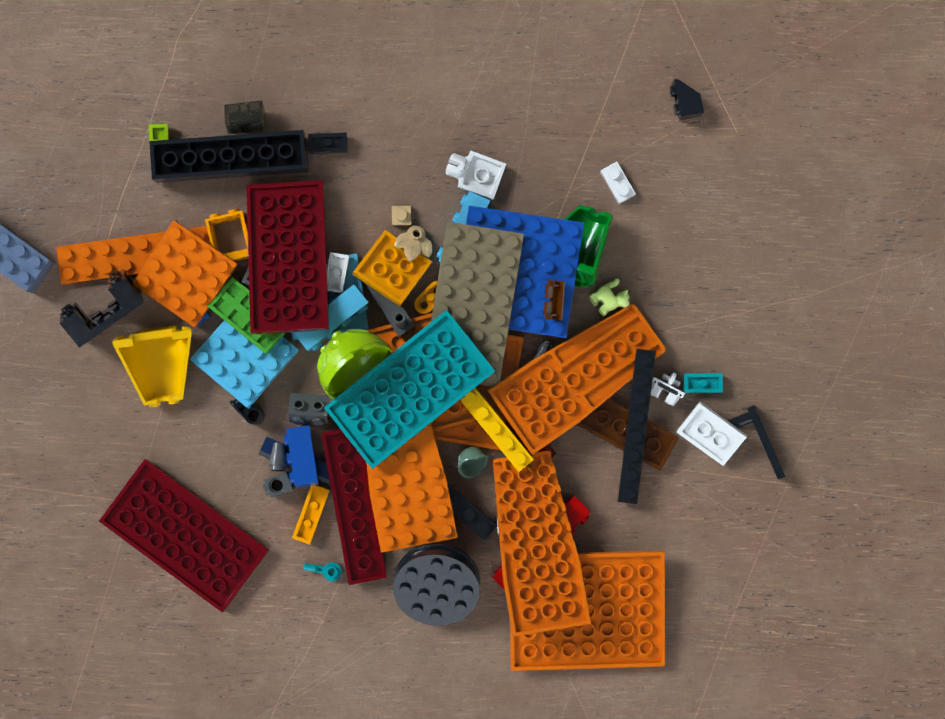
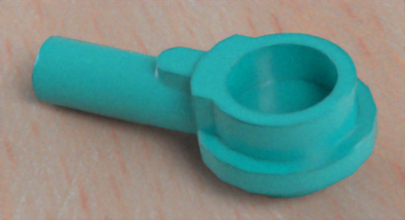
[303,562,342,581]

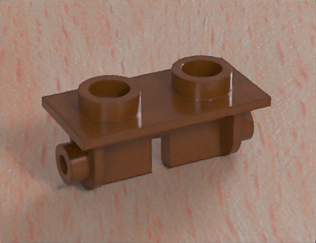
[543,280,565,320]

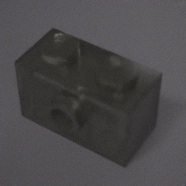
[224,100,266,135]

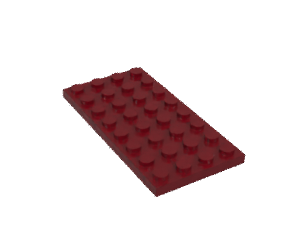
[246,180,329,335]
[99,459,269,613]

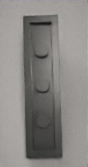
[366,284,416,338]

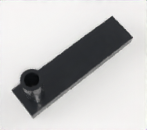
[727,405,785,480]

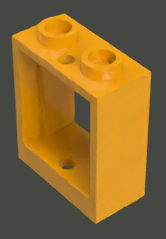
[205,209,248,262]

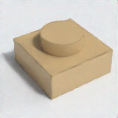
[392,206,411,226]

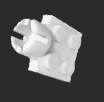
[446,151,506,200]

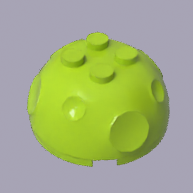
[317,329,392,399]

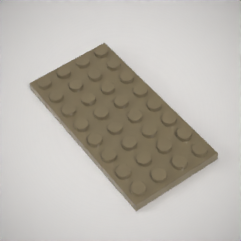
[431,221,524,387]

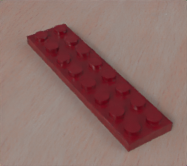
[321,429,387,585]

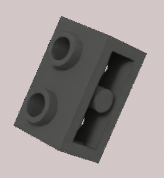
[288,393,330,426]

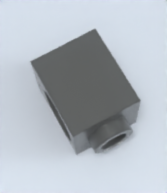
[263,471,295,498]

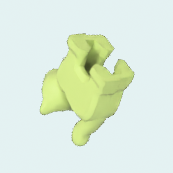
[589,278,630,317]

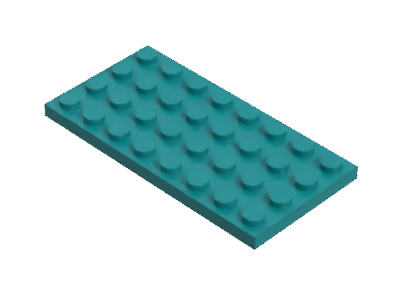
[324,310,496,469]

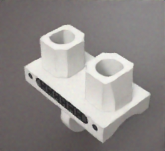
[651,372,685,406]

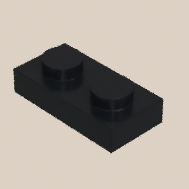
[308,132,348,154]

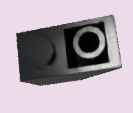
[670,79,704,121]

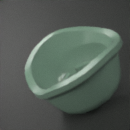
[457,446,489,478]

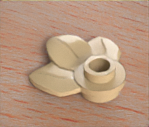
[395,225,432,262]

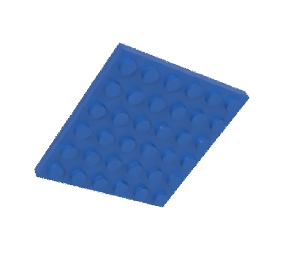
[466,206,584,338]

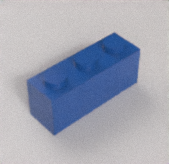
[283,425,318,488]

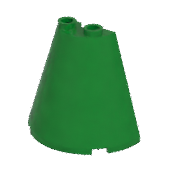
[564,205,613,288]

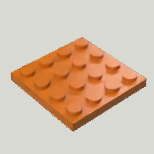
[133,220,238,328]

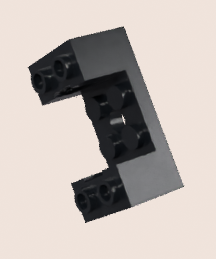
[60,269,143,348]

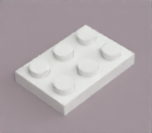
[677,401,747,466]

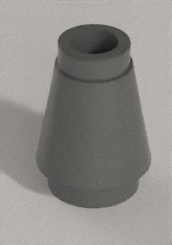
[268,443,288,471]

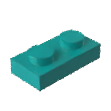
[683,373,723,393]

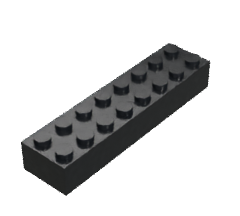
[149,130,308,183]

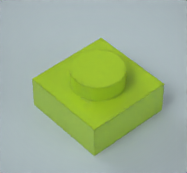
[149,124,170,141]

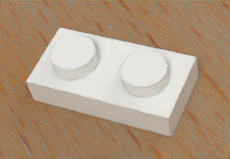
[600,161,636,204]
[327,252,350,294]

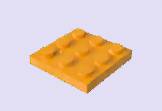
[352,230,432,307]

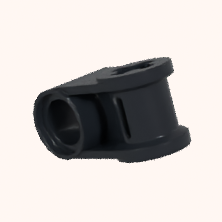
[229,399,265,425]

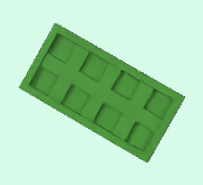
[207,277,285,355]

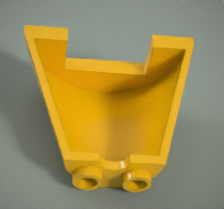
[112,326,192,407]

